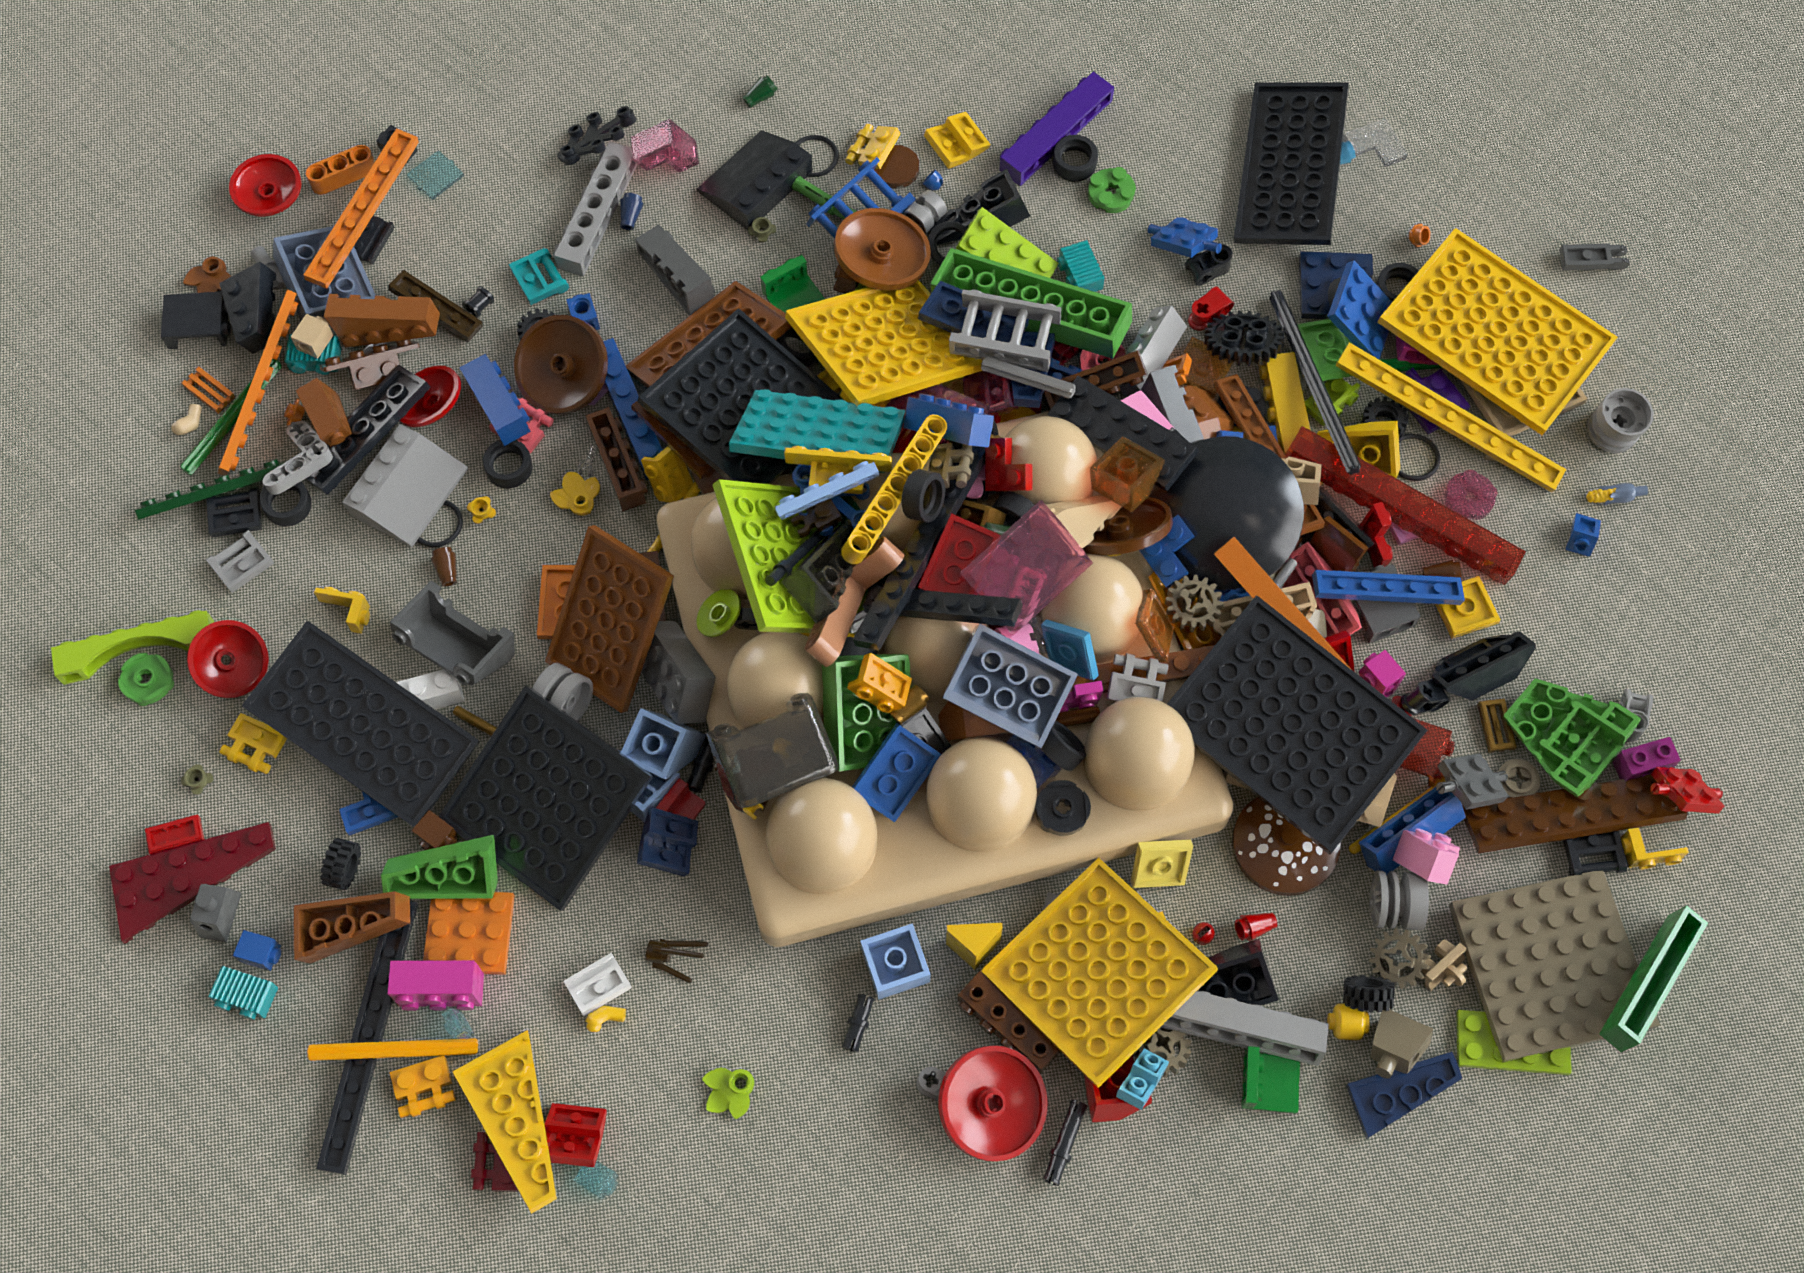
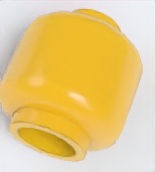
[1327,1003,1370,1040]

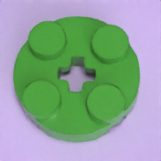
[1088,167,1136,213]
[118,653,174,706]

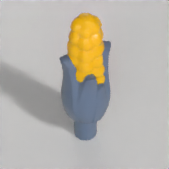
[1586,483,1648,506]

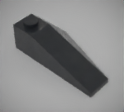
[930,169,1030,245]

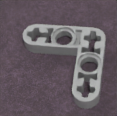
[263,420,333,495]

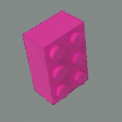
[388,960,484,1011]

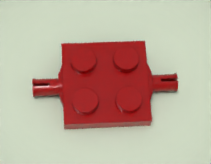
[1650,767,1725,814]

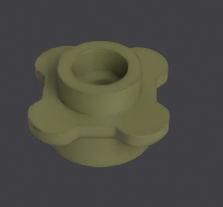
[748,217,777,243]
[181,764,214,795]

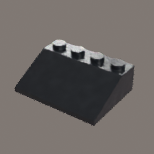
[697,130,813,230]

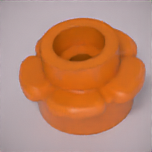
[1409,224,1430,247]

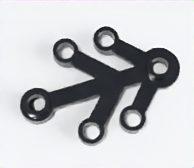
[557,106,637,166]

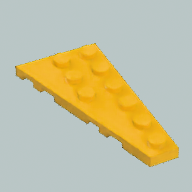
[452,1030,557,1214]

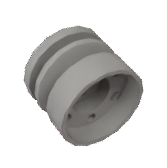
[1587,388,1654,453]
[1369,871,1429,930]

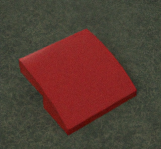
[544,1103,607,1167]

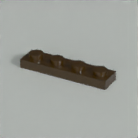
[388,269,483,343]

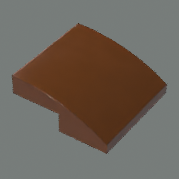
[1310,516,1368,572]

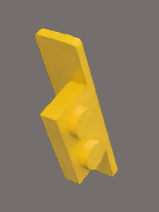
[784,446,892,495]

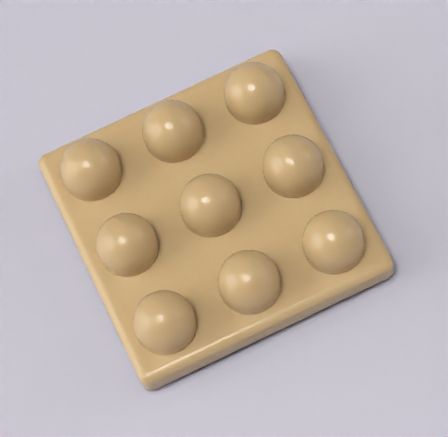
[657,411,1233,947]

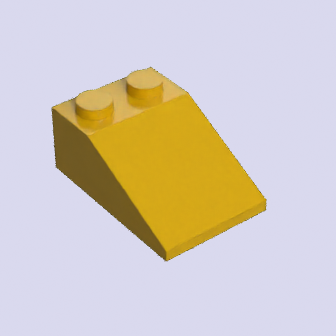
[1317,421,1400,480]

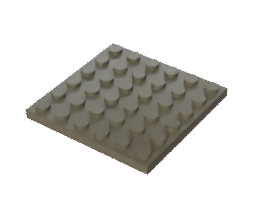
[1449,871,1660,1063]

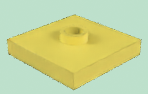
[1130,840,1193,888]

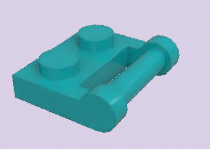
[509,248,569,305]

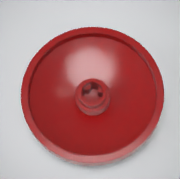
[938,1046,1048,1161]

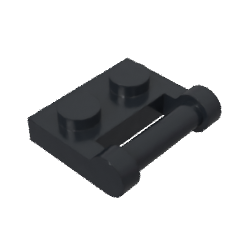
[206,488,262,538]
[1563,831,1627,876]

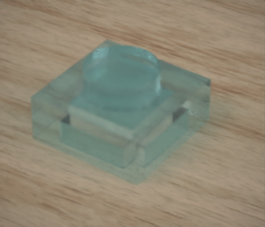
[442,1008,474,1039]

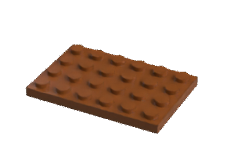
[626,281,792,388]
[545,525,674,713]

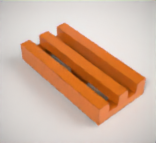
[181,366,235,414]

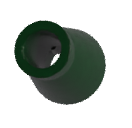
[742,75,778,108]

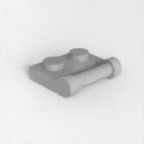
[205,530,274,593]

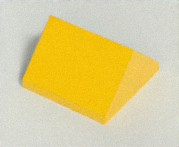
[946,923,1003,970]

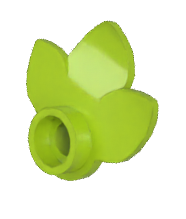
[702,1067,755,1119]

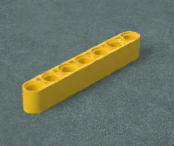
[841,414,947,564]

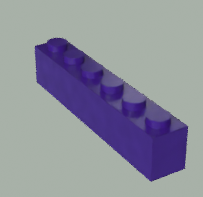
[999,71,1114,186]

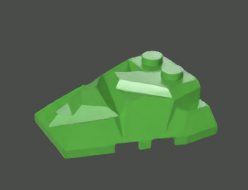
[1503,678,1641,797]

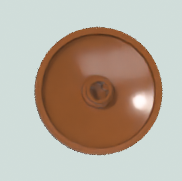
[834,208,931,291]

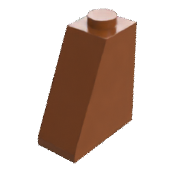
[295,378,352,446]

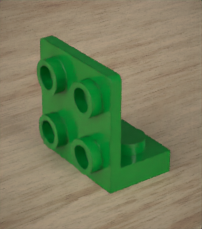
[1241,1046,1300,1114]

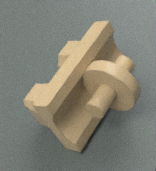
[1421,939,1467,991]

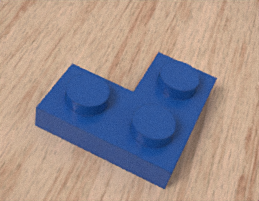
[1139,515,1195,589]
[339,791,398,836]

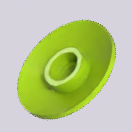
[696,589,741,637]

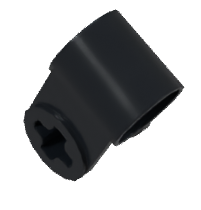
[1184,244,1233,286]
[1401,679,1450,715]

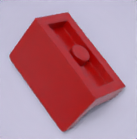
[656,778,706,820]

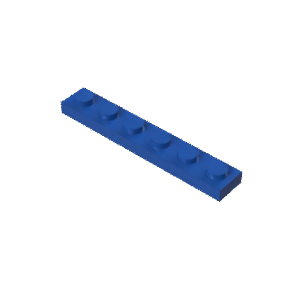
[1312,570,1465,605]

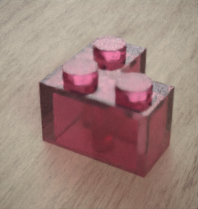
[631,119,699,173]

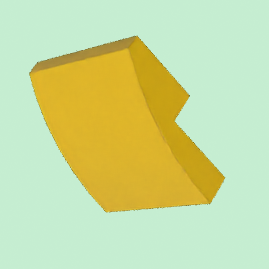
[924,112,991,169]

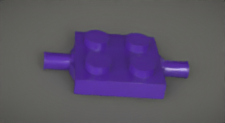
[1405,368,1470,438]

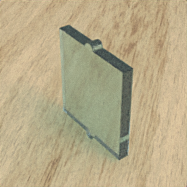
[407,150,464,200]

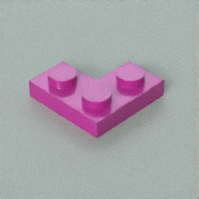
[1059,681,1103,713]

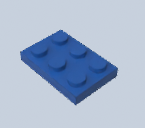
[852,723,942,822]

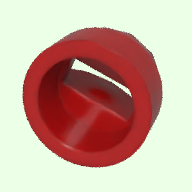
[1192,922,1215,945]

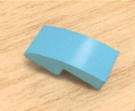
[1116,1048,1169,1110]

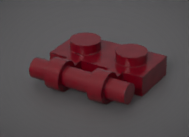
[470,1132,519,1192]

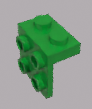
[760,255,825,313]

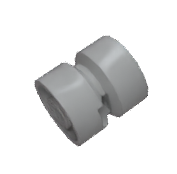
[903,190,947,234]

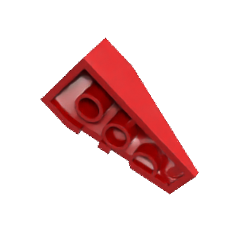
[1084,1054,1152,1123]

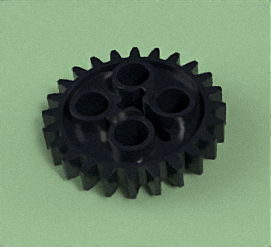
[1204,310,1285,366]

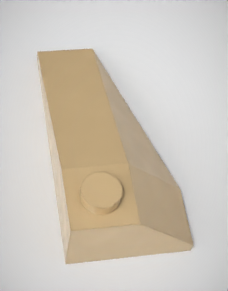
[1028,494,1124,555]

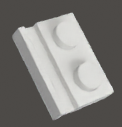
[563,953,632,1016]

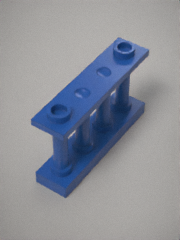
[806,157,916,239]

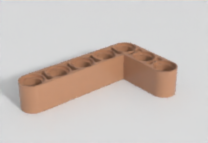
[804,536,904,667]

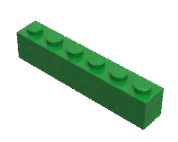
[1599,905,1708,1052]

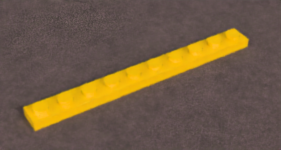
[1335,342,1566,493]

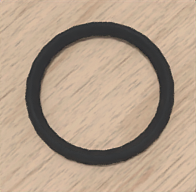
[795,135,839,177]
[1398,433,1440,481]
[417,500,463,547]

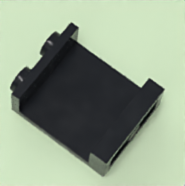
[161,291,231,349]

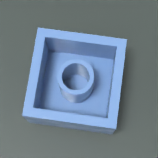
[860,923,931,1000]

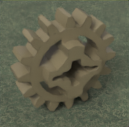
[1164,575,1224,632]
[1369,928,1431,989]
[1133,1027,1191,1078]

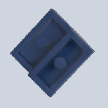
[637,807,698,877]

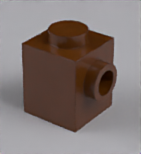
[411,810,458,850]

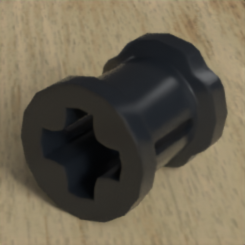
[462,286,495,318]

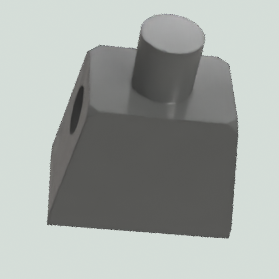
[190,884,242,942]

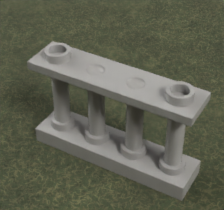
[949,289,1061,372]

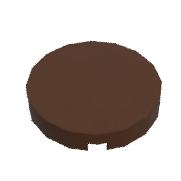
[874,145,919,188]

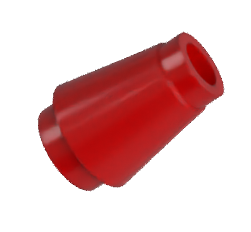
[1234,912,1277,941]

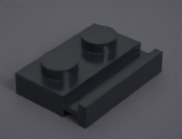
[354,216,395,265]

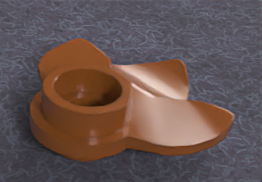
[183,256,231,293]

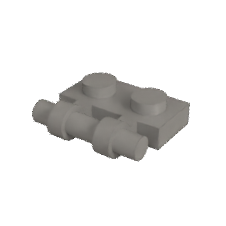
[1106,653,1168,702]

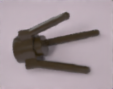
[645,939,709,983]

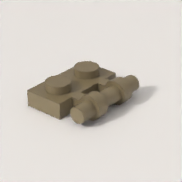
[923,443,974,488]

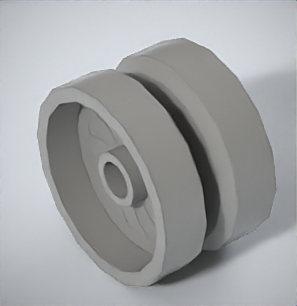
[532,663,593,721]

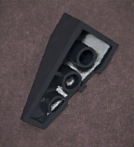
[1197,939,1279,1005]

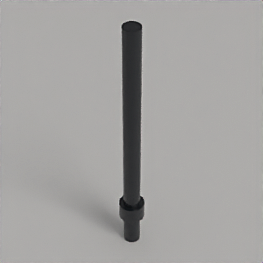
[765,523,838,586]

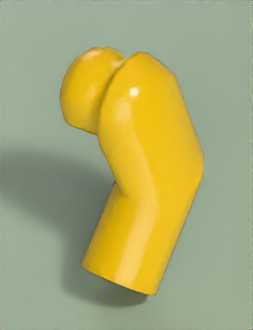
[586,1006,626,1032]

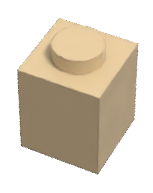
[291,314,333,358]

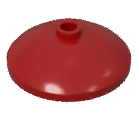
[229,154,302,217]
[399,365,461,427]
[187,620,269,698]

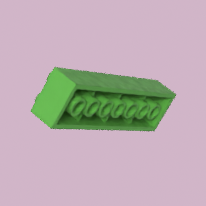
[931,248,1132,359]

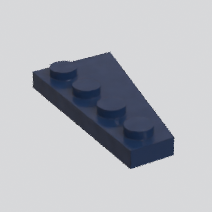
[1011,331,1055,408]
[1346,1052,1463,1139]

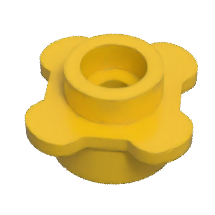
[467,496,496,524]

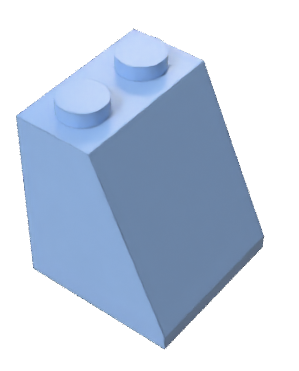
[621,708,706,779]

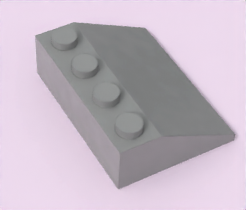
[342,424,468,547]

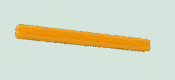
[307,1038,478,1061]

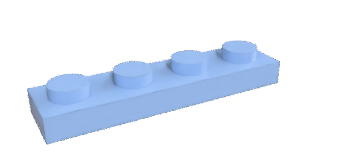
[775,461,880,520]

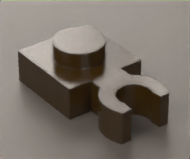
[791,498,843,538]

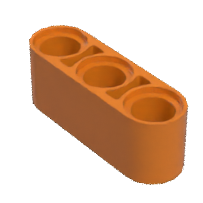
[306,145,375,195]

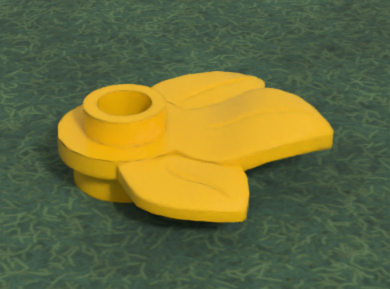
[550,472,600,516]

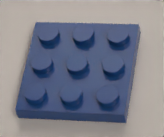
[1327,260,1392,359]

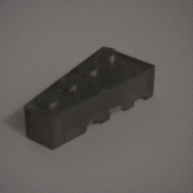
[781,519,861,624]

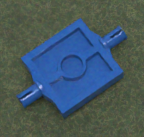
[1147,217,1222,258]

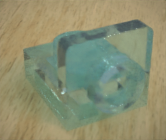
[574,1160,619,1200]

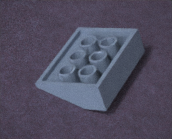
[273,226,375,326]
[942,624,1078,748]

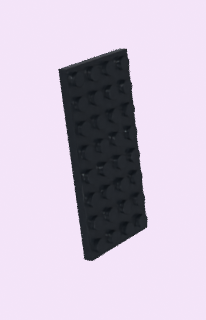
[1234,82,1349,245]
[242,620,480,827]

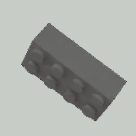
[641,621,716,724]

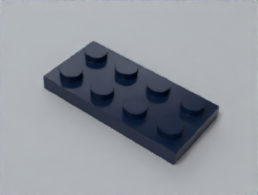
[918,281,1029,343]

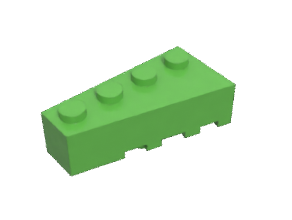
[381,835,498,899]

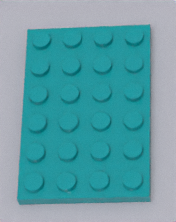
[729,389,906,473]

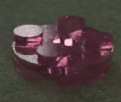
[1444,469,1498,520]

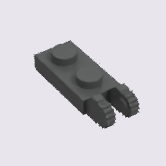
[1559,243,1630,270]

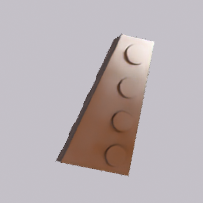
[324,294,440,348]
[294,891,410,964]

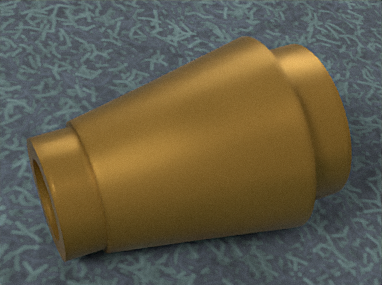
[890,684,930,725]

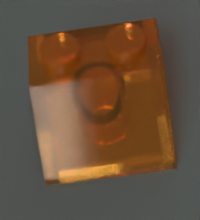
[1090,436,1164,512]

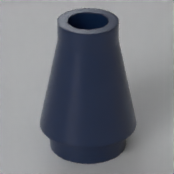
[620,193,644,230]

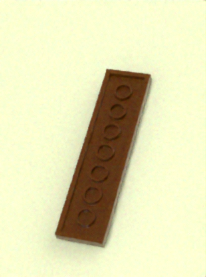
[1462,774,1688,854]

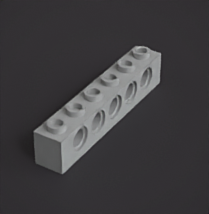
[553,141,638,276]

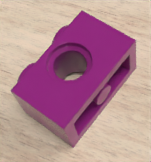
[1612,736,1681,781]

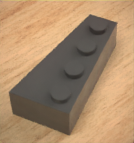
[635,225,715,316]

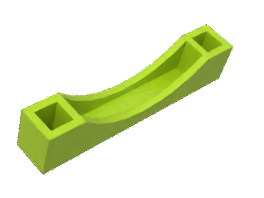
[51,610,214,685]

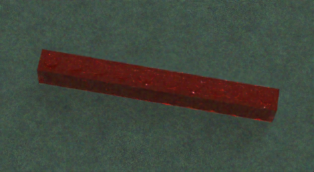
[1285,426,1526,585]

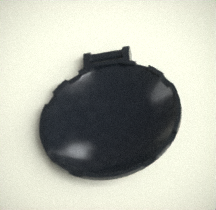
[1148,427,1304,591]

